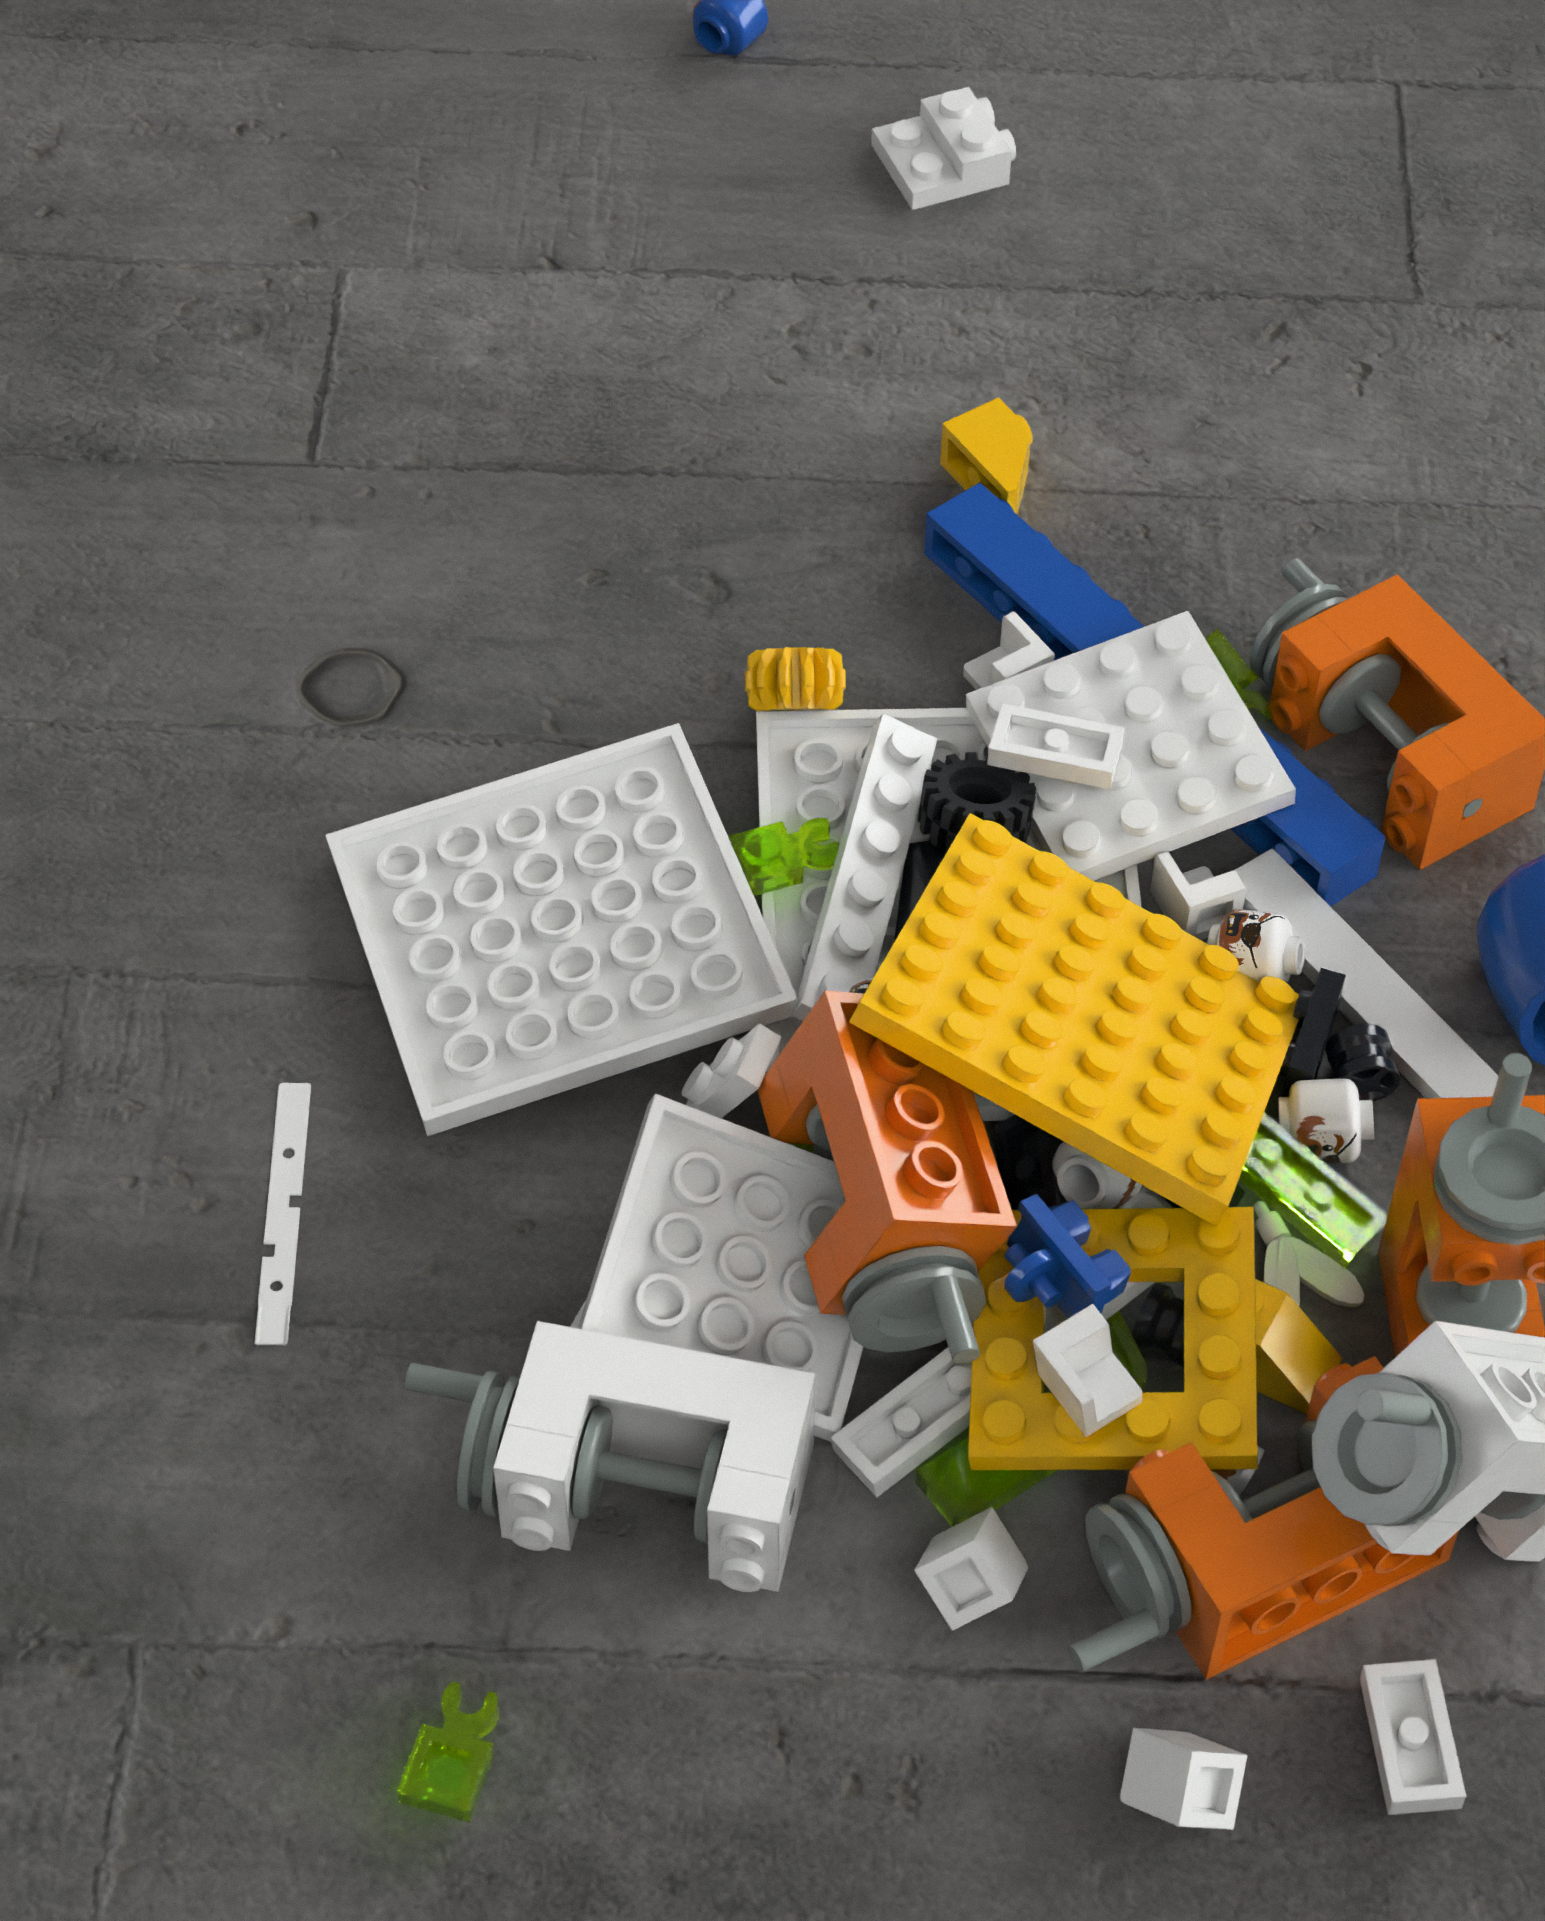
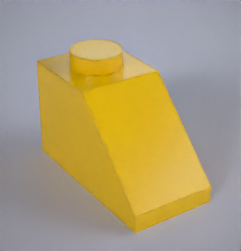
[940,397,1033,515]
[1255,1279,1342,1414]

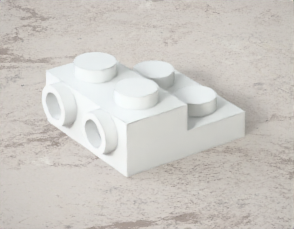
[871,87,1016,210]

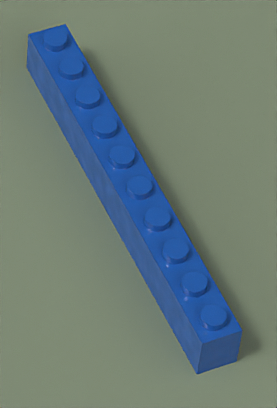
[924,483,1386,907]

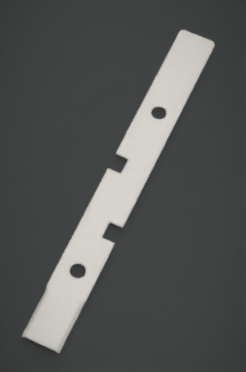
[254,1083,311,1345]

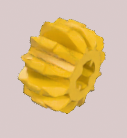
[744,647,846,711]

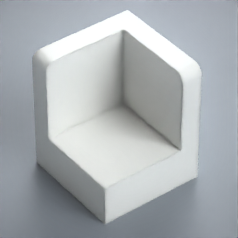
[963,611,1055,690]
[1150,851,1246,940]
[1033,1304,1143,1437]
[914,1507,1028,1631]
[1120,1728,1247,1829]

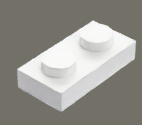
[987,703,1125,789]
[682,1023,781,1119]
[1360,1659,1466,1815]

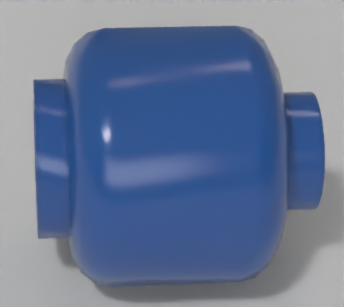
[692,0,768,55]

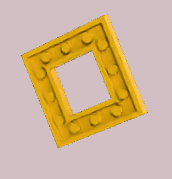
[968,1207,1258,1470]

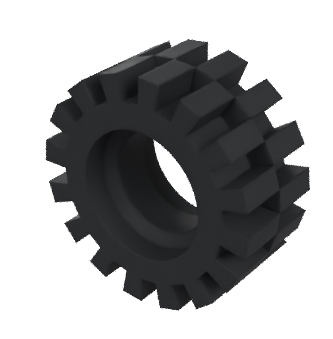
[918,752,1036,852]

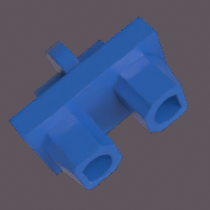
[1004,1194,1131,1319]

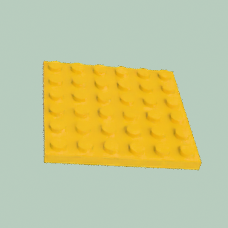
[849,813,1299,1226]

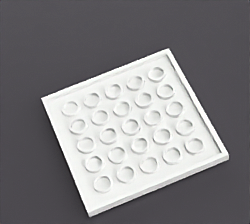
[326,723,799,1136]

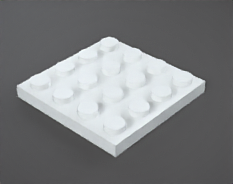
[966,611,1296,881]
[578,1094,863,1442]

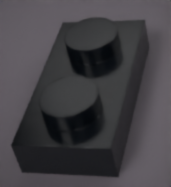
[1277,968,1346,1097]
[994,1115,1068,1210]

